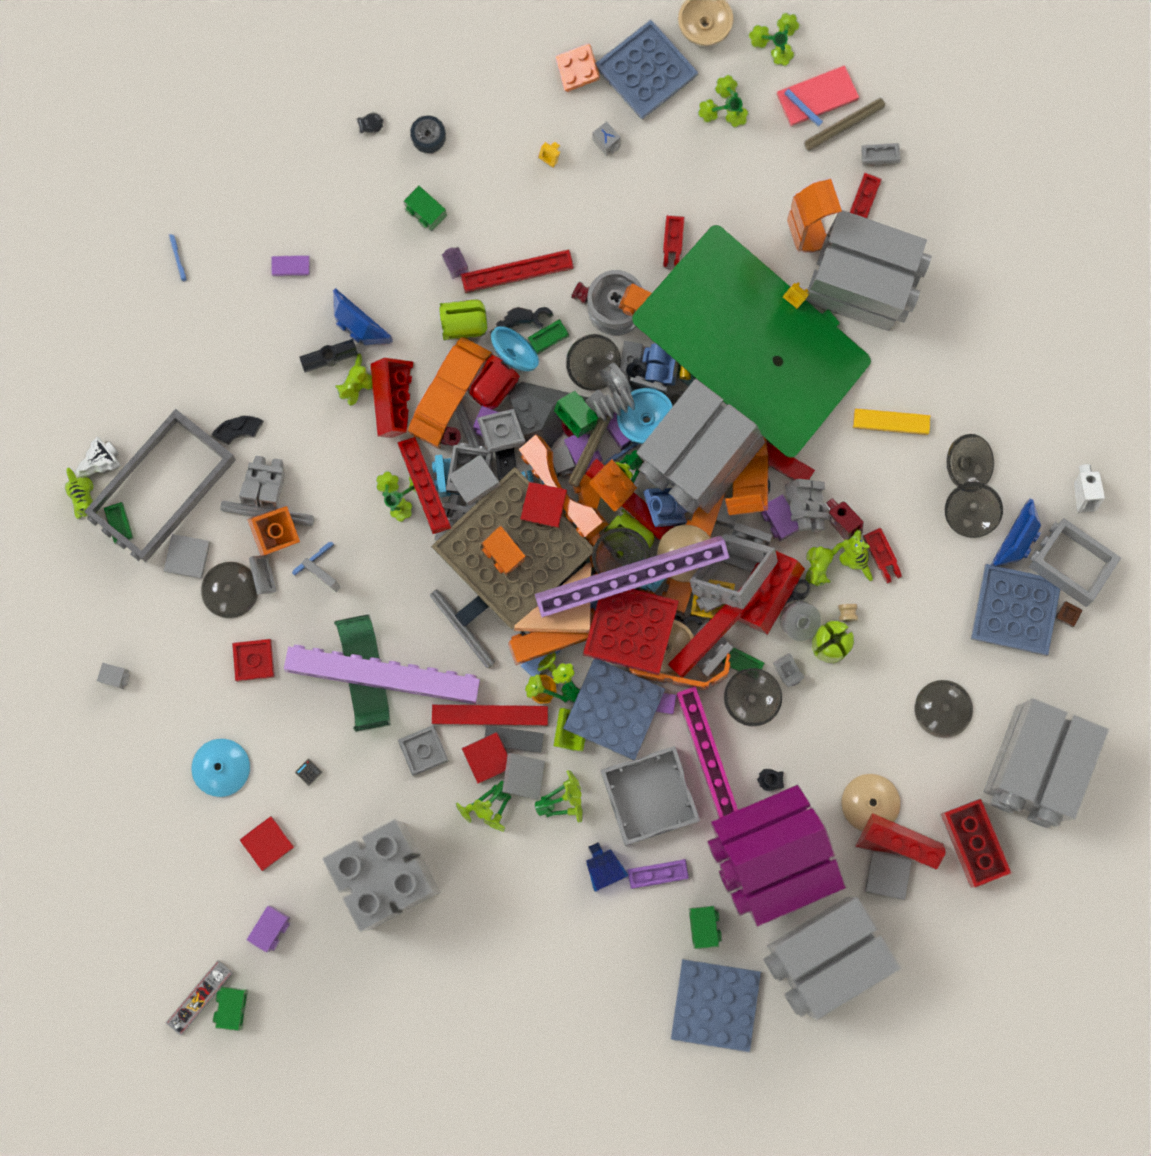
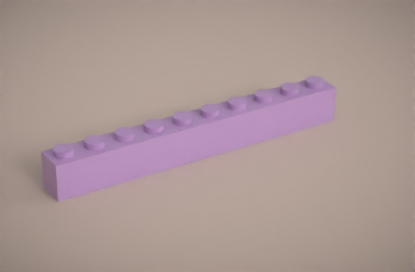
[534,536,729,617]
[284,645,480,705]

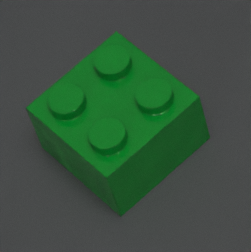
[688,906,722,949]

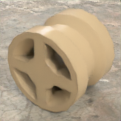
[838,604,858,622]

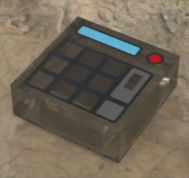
[295,758,323,786]

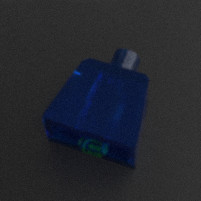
[586,842,629,892]

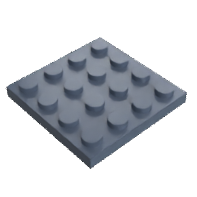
[596,20,698,120]
[971,564,1060,656]
[563,658,665,760]
[671,959,761,1052]

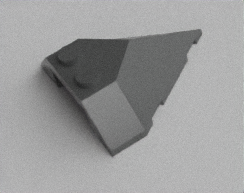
[508,382,589,448]

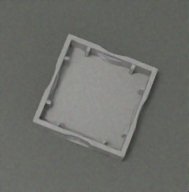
[601,746,700,846]

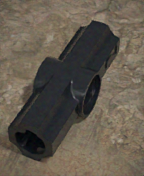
[299,339,358,373]

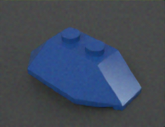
[333,288,393,345]
[990,498,1041,567]

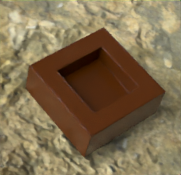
[1055,601,1083,628]

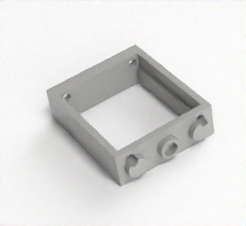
[1029,518,1121,607]
[690,534,778,609]

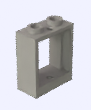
[446,443,493,497]

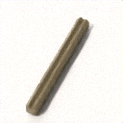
[804,98,885,151]
[569,415,611,487]

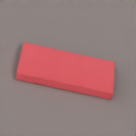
[776,65,859,126]

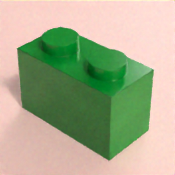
[404,185,447,231]
[554,391,598,438]
[213,987,248,1031]

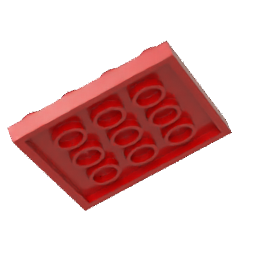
[583,589,679,675]

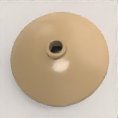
[678,0,733,46]
[657,525,711,582]
[660,620,694,676]
[841,774,900,831]

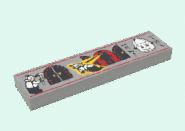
[166,960,233,1036]

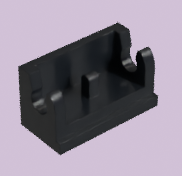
[495,447,517,481]

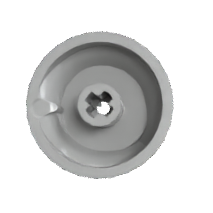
[588,270,643,336]

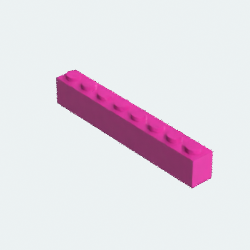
[676,687,738,819]

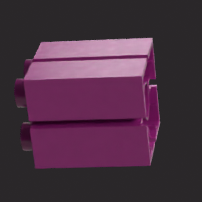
[707,784,846,927]

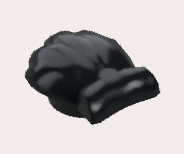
[357,112,384,134]
[757,768,784,791]

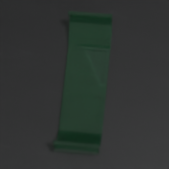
[334,614,391,733]

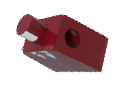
[825,498,864,540]

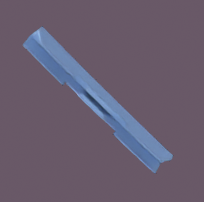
[784,89,823,127]
[169,234,187,281]
[603,442,639,465]
[292,541,334,576]

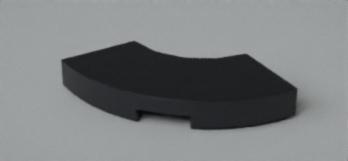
[211,416,264,445]

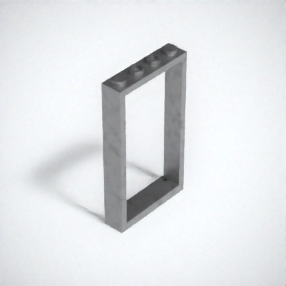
[84,409,236,563]

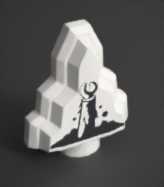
[75,437,120,478]

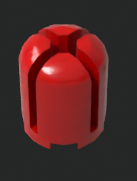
[467,355,520,410]

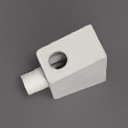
[1074,464,1105,513]

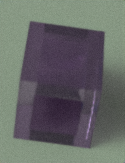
[441,247,469,279]

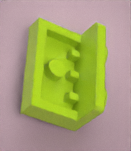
[553,708,585,751]

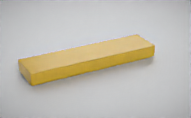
[853,408,931,435]

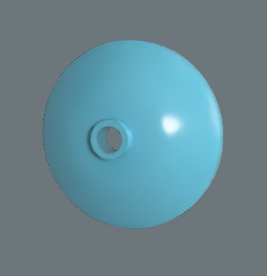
[491,326,539,371]
[617,388,673,444]
[191,739,250,797]

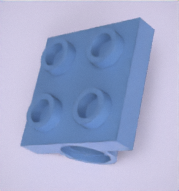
[642,343,679,386]
[643,488,687,527]

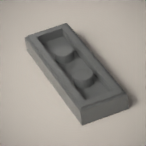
[484,726,544,753]

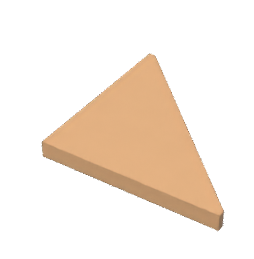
[514,563,591,633]

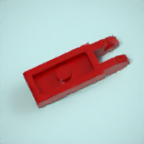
[663,215,685,267]
[863,527,902,584]

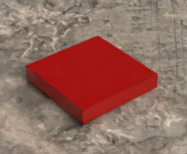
[520,482,567,528]
[232,639,275,682]
[461,732,508,783]
[239,816,295,871]

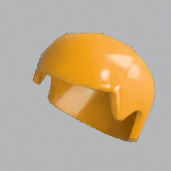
[531,674,557,704]

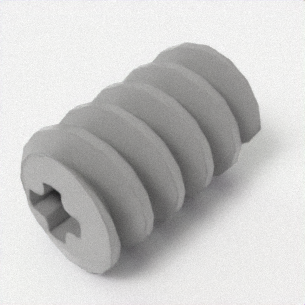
[592,387,635,422]

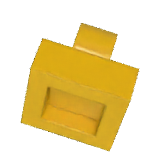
[538,141,560,168]
[783,282,809,308]

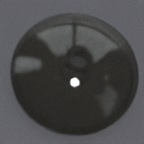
[566,334,621,391]
[946,434,994,491]
[944,482,1003,538]
[592,527,650,574]
[201,562,258,619]
[724,668,782,727]
[914,680,973,738]

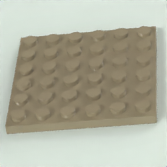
[431,467,596,630]

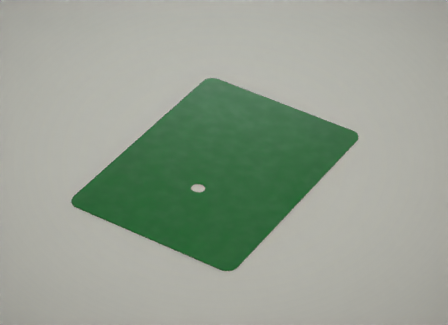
[632,225,871,457]

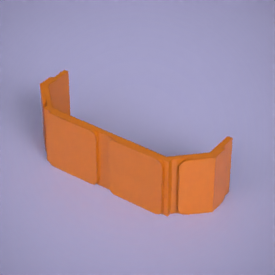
[787,179,842,253]
[408,337,493,449]
[725,437,769,515]
[625,654,730,691]

